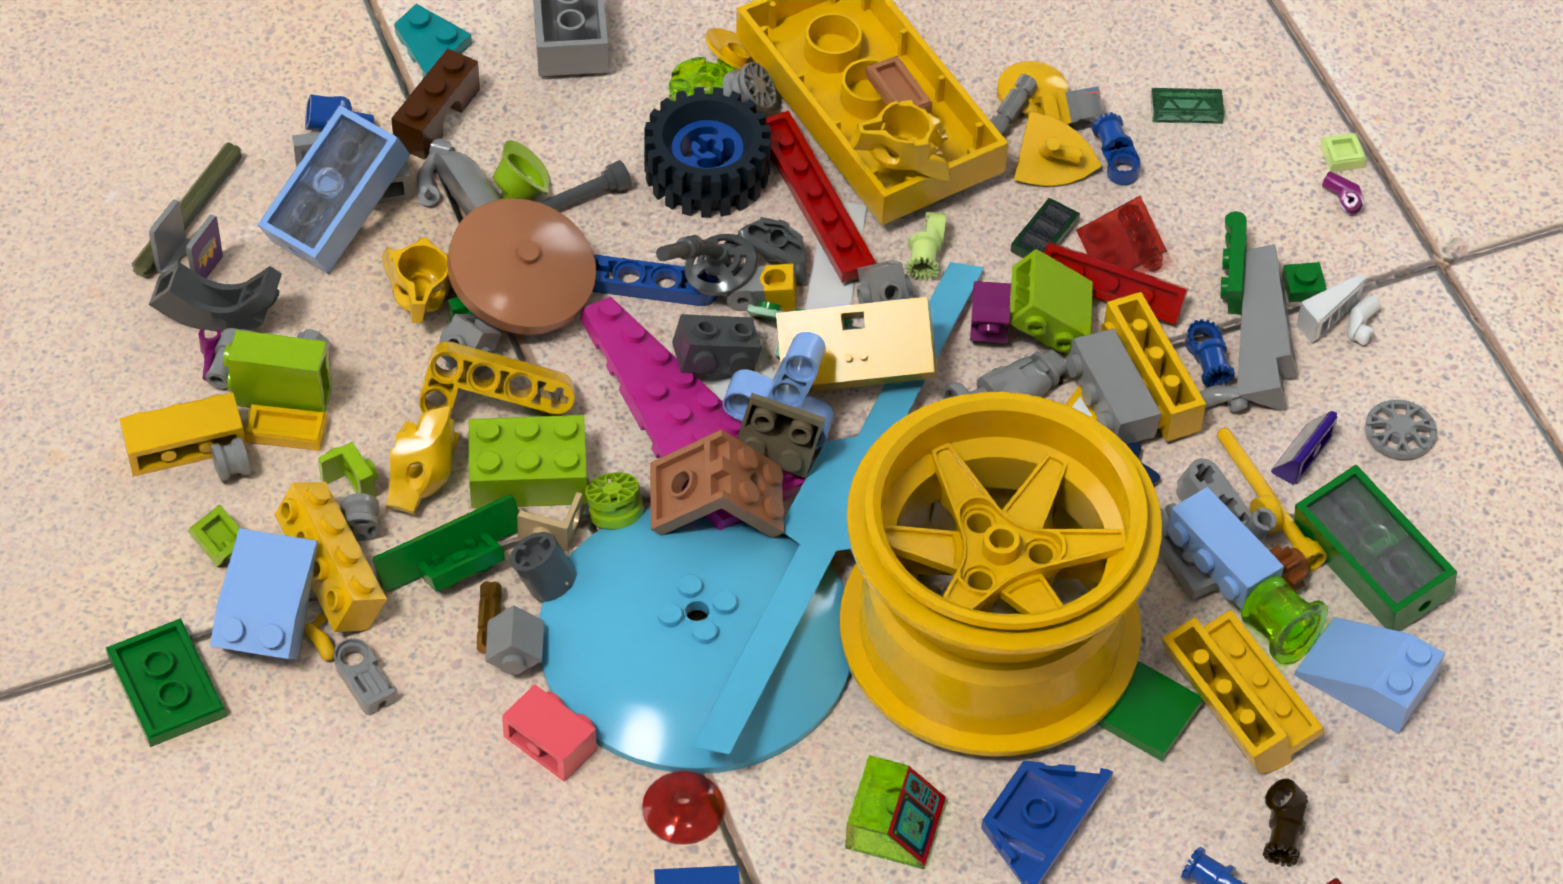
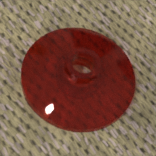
[642,771,724,845]

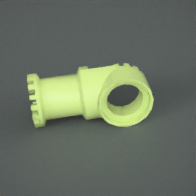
[906,212,946,281]

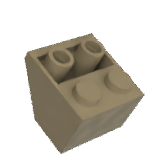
[737,393,826,478]

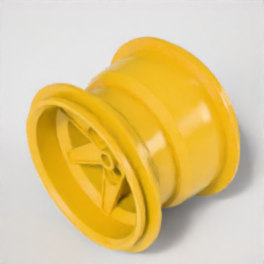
[839,392,1162,756]

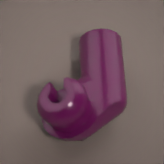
[1322,171,1364,214]

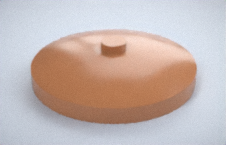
[447,198,596,335]

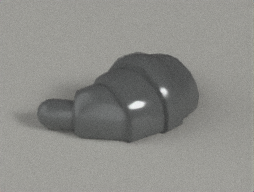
[724,217,807,286]

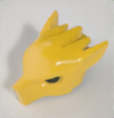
[850,100,951,181]
[381,237,452,324]
[386,406,461,515]

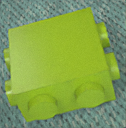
[1009,249,1093,356]

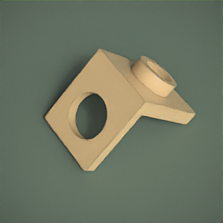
[517,492,583,552]

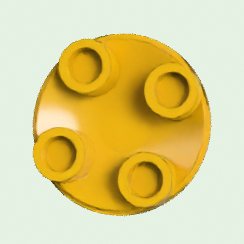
[997,61,1068,118]

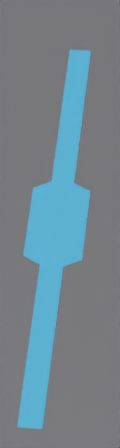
[692,262,984,755]

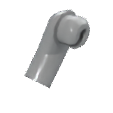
[1199,385,1249,412]

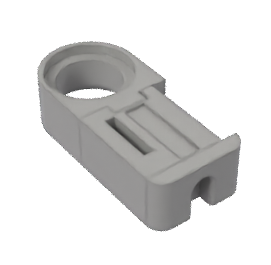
[334,638,397,715]

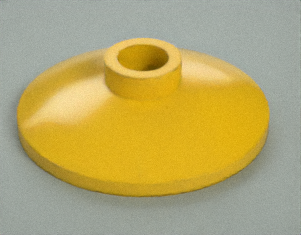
[705,28,755,72]

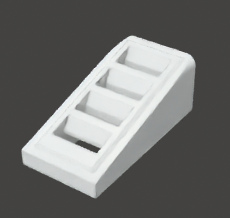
[1296,274,1366,343]

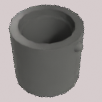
[510,532,577,602]

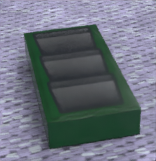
[1011,198,1080,258]

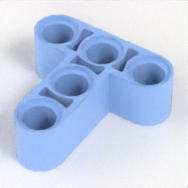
[723,331,834,450]

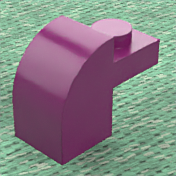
[970,281,1011,343]

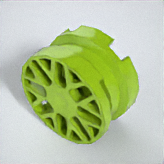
[585,472,644,529]

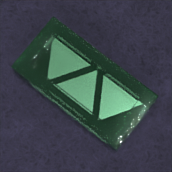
[1150,88,1224,124]

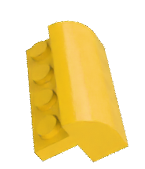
[1162,609,1324,773]

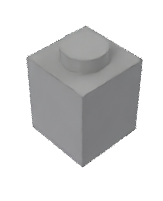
[485,605,544,676]

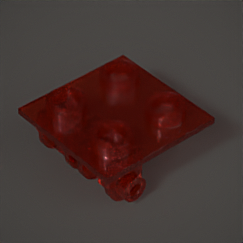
[1076,195,1167,272]

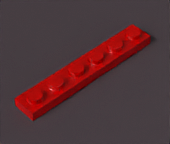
[766,110,876,283]

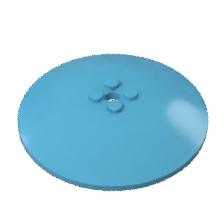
[539,508,851,774]

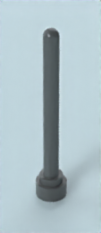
[539,160,632,210]

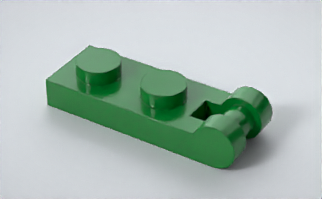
[1220,211,1247,314]

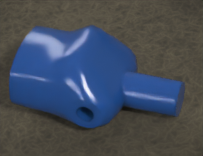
[305,94,374,132]

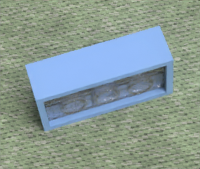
[257,105,410,274]

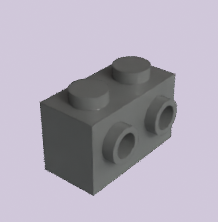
[672,314,762,375]

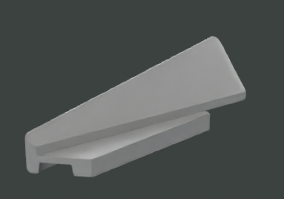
[1237,244,1298,411]

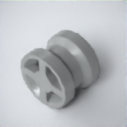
[210,437,251,482]
[340,493,380,541]

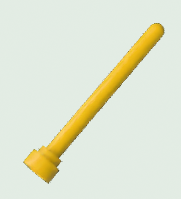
[1217,428,1327,573]

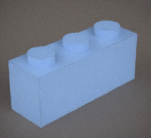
[1166,487,1284,610]

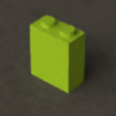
[223,330,332,412]

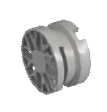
[722,62,776,113]

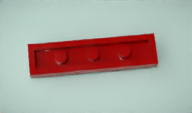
[1044,242,1189,324]

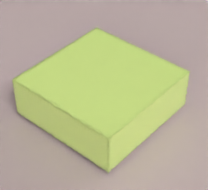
[1320,133,1367,172]

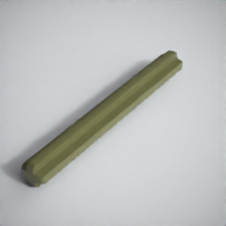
[132,142,242,278]

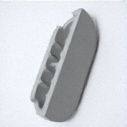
[434,151,501,216]

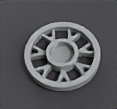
[1365,399,1437,460]

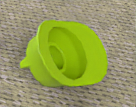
[493,140,549,201]

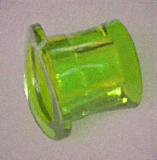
[1241,576,1328,665]

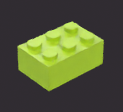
[469,415,587,508]

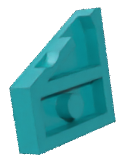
[394,3,472,78]

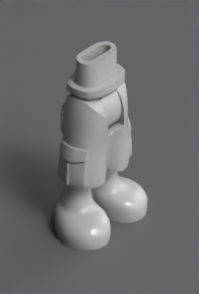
[941,349,1068,399]

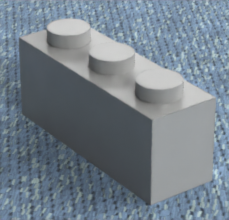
[1066,328,1161,445]

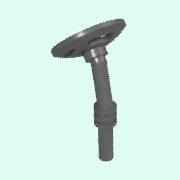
[656,234,757,296]

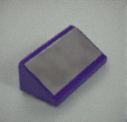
[1271,411,1338,485]

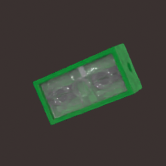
[1294,464,1457,631]

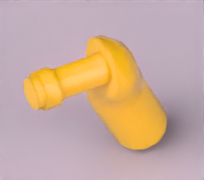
[304,614,335,661]

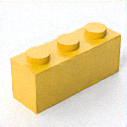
[119,392,247,477]

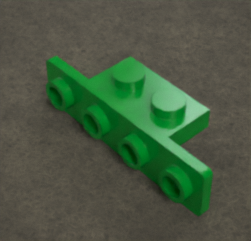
[373,494,519,592]

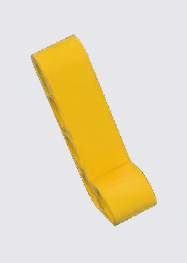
[419,341,575,414]

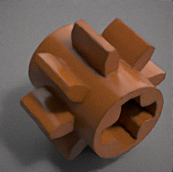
[1269,545,1309,595]

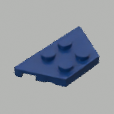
[981,761,1113,884]

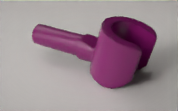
[198,329,221,381]

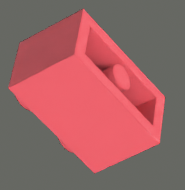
[502,684,597,782]

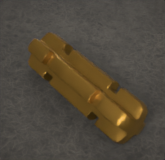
[476,581,502,654]

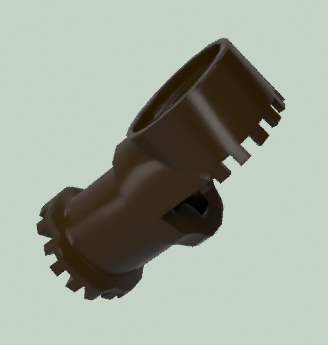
[1263,778,1308,867]

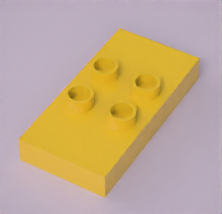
[736,0,1008,225]

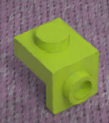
[318,442,379,497]
[187,505,250,567]

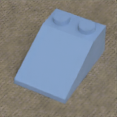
[210,528,318,659]
[1294,617,1445,734]

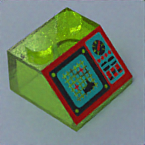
[845,755,946,869]

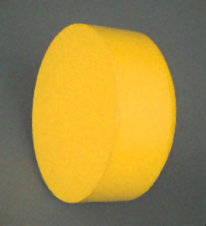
[1250,495,1283,535]

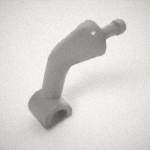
[417,139,455,206]

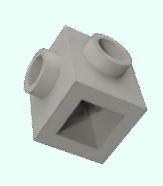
[857,260,913,304]
[440,314,502,372]

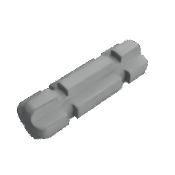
[990,74,1037,137]

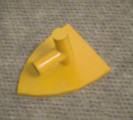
[1013,111,1102,187]

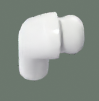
[1347,295,1380,345]

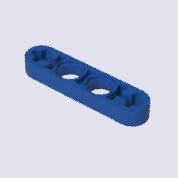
[592,255,718,306]

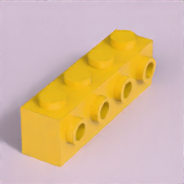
[1101,292,1206,442]
[274,482,387,632]

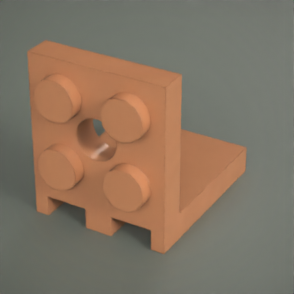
[650,429,784,538]

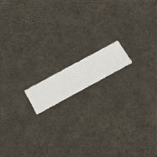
[805,202,867,310]

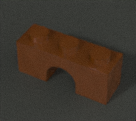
[391,48,480,160]

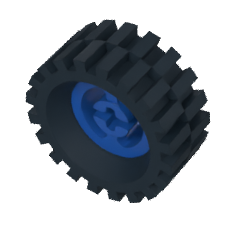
[644,87,771,218]

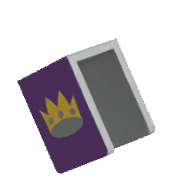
[149,199,223,279]

